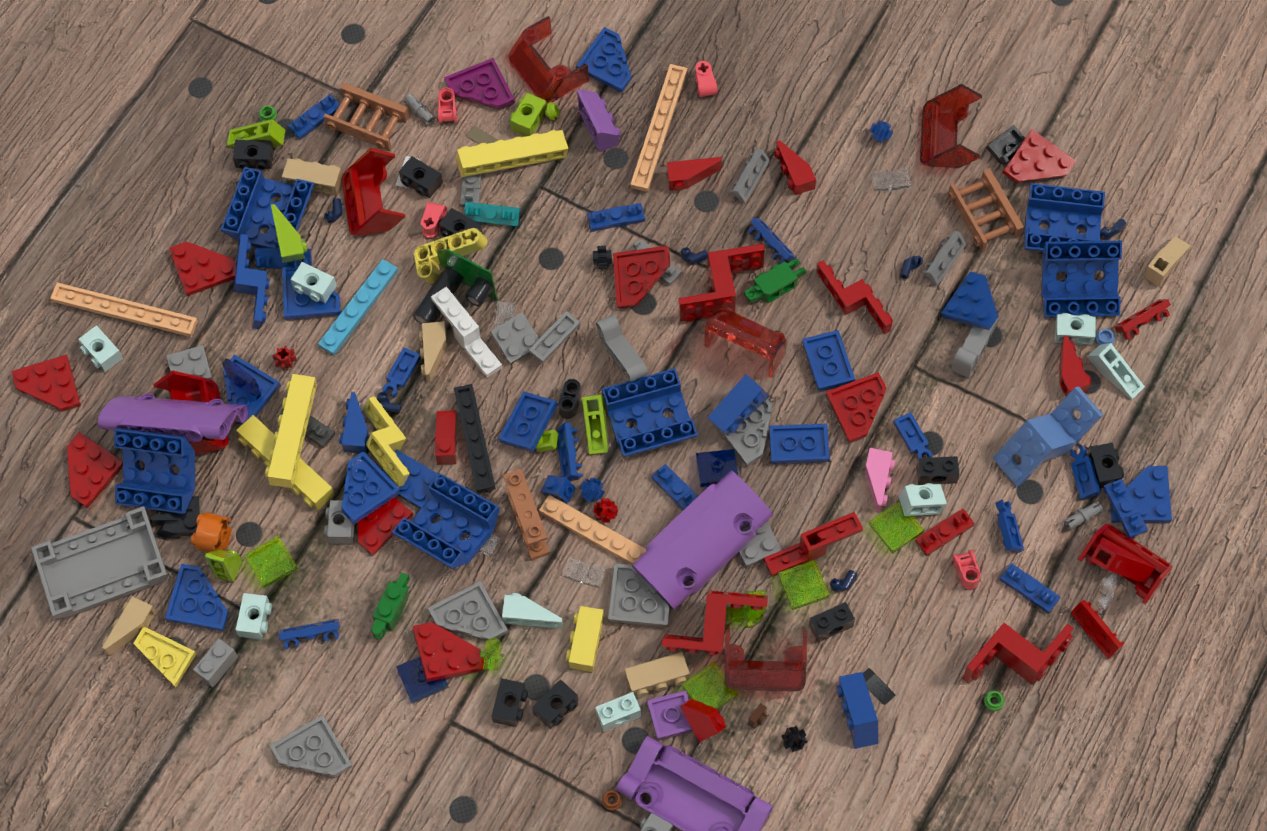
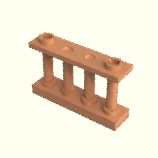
[323,82,409,151]
[948,168,1024,252]
[503,469,550,561]

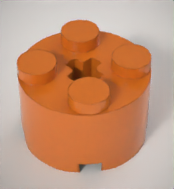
[191,512,232,553]

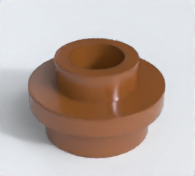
[602,790,622,811]

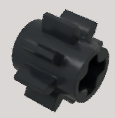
[593,246,612,269]
[781,725,808,752]

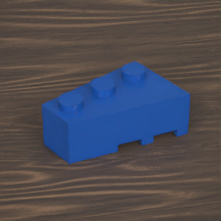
[707,374,770,436]
[836,672,878,749]

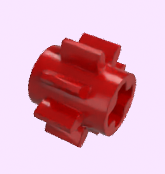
[272,345,297,370]
[593,498,618,523]

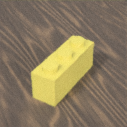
[566,606,604,672]

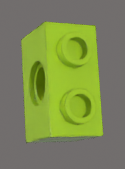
[509,93,547,136]

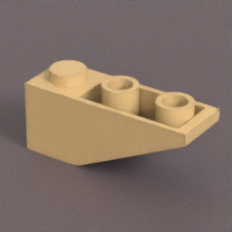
[1144,236,1191,287]
[419,321,447,383]
[102,596,157,656]

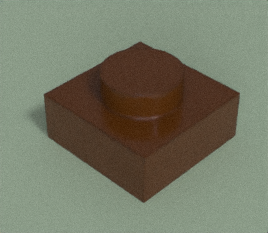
[748,703,767,729]

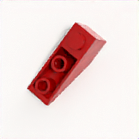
[774,140,816,195]
[1059,336,1091,397]
[1090,537,1155,584]

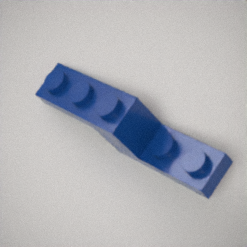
[233,234,270,329]

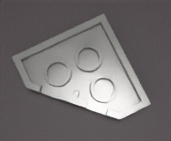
[715,399,772,467]
[608,564,669,628]
[428,581,508,642]
[270,715,353,777]

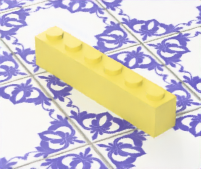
[455,130,568,177]
[266,374,317,488]
[236,415,335,510]

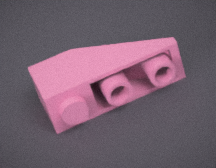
[865,448,895,512]

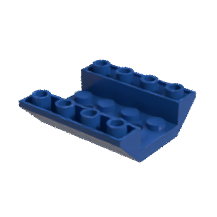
[221,167,314,248]
[1024,183,1105,252]
[1041,240,1122,317]
[602,368,698,457]
[114,428,195,514]
[392,473,500,569]

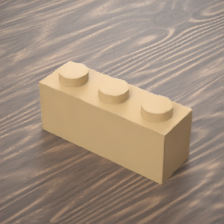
[282,158,343,196]
[625,652,690,698]

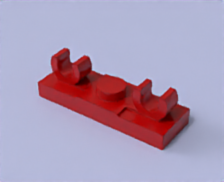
[1114,299,1171,340]
[915,509,975,556]
[1070,600,1124,659]

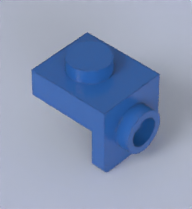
[541,475,575,503]

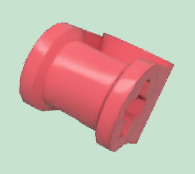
[695,61,718,97]
[438,88,457,124]
[421,202,447,239]
[952,550,981,590]

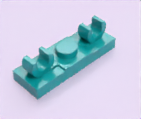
[464,202,520,227]

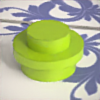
[545,102,559,120]

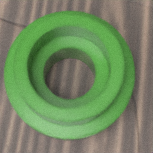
[259,105,277,122]
[984,691,1005,711]

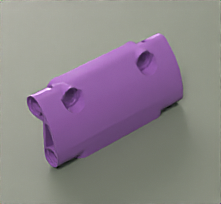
[98,393,248,442]
[632,470,773,610]
[616,736,773,831]

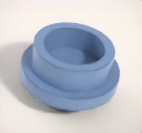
[1095,329,1115,345]

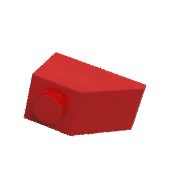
[680,699,727,742]

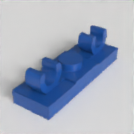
[288,94,340,140]
[587,203,645,232]
[748,217,797,264]
[255,248,312,268]
[556,422,583,481]
[651,464,698,510]
[1103,479,1148,539]
[999,563,1060,614]
[279,619,340,649]

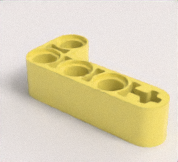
[414,228,487,284]

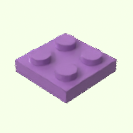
[647,690,693,740]

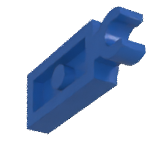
[383,347,421,398]
[893,412,932,461]
[1070,445,1101,500]
[996,500,1024,553]

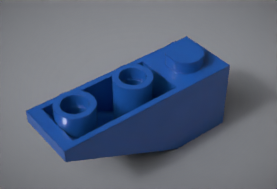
[339,392,370,454]

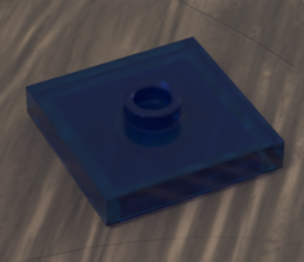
[222,358,261,400]
[696,449,738,488]
[396,656,449,703]

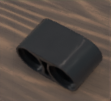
[558,379,581,419]

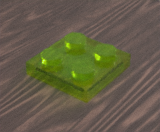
[869,501,924,554]
[244,535,298,588]
[778,560,830,610]
[682,662,739,710]

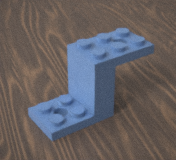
[993,386,1104,487]

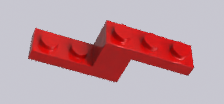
[816,260,893,334]
[764,512,863,577]

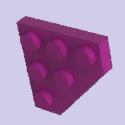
[444,58,515,110]

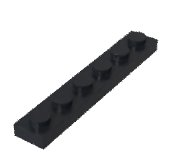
[454,384,496,493]

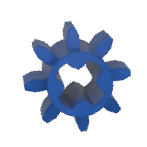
[870,120,893,142]
[580,478,605,502]

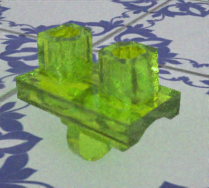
[480,638,505,670]

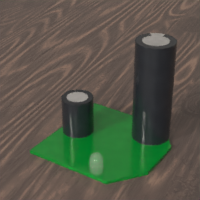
[412,249,498,324]

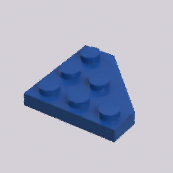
[576,27,631,93]
[282,265,341,320]
[941,272,999,330]
[223,355,281,425]
[342,451,400,524]
[1110,466,1172,523]
[165,564,229,632]

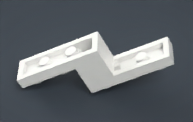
[431,287,502,378]

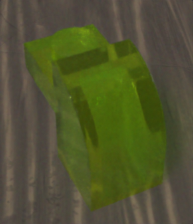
[726,590,766,628]

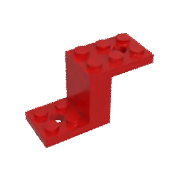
[678,244,765,322]
[662,590,768,655]
[962,623,1074,685]

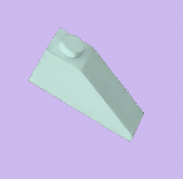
[1087,343,1145,399]
[502,593,563,629]

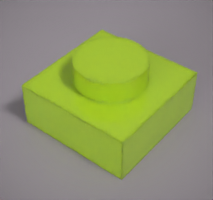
[536,429,559,453]

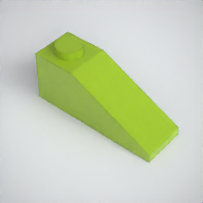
[227,119,285,148]
[271,204,307,263]
[582,394,609,454]
[205,550,242,583]

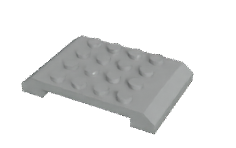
[31,506,168,619]

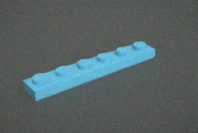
[318,259,398,356]

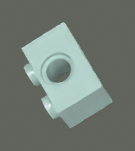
[290,262,337,303]
[1054,313,1096,345]
[79,325,123,372]
[898,483,947,516]
[236,593,272,640]
[595,692,641,732]

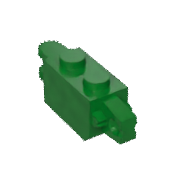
[744,259,807,303]
[371,572,410,640]

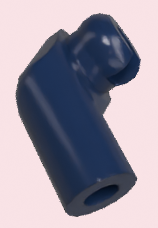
[324,198,343,223]
[1100,219,1126,239]
[681,247,708,264]
[900,255,923,279]
[377,392,401,413]
[830,570,857,592]

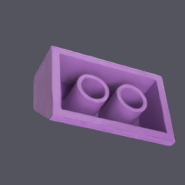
[577,89,621,152]

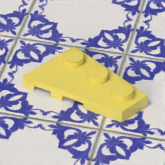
[133,626,196,688]

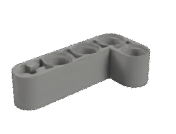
[596,314,648,382]
[951,317,1000,378]

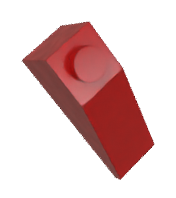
[667,157,722,191]
[435,410,457,465]

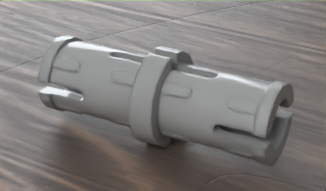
[404,93,435,126]
[1063,501,1103,531]

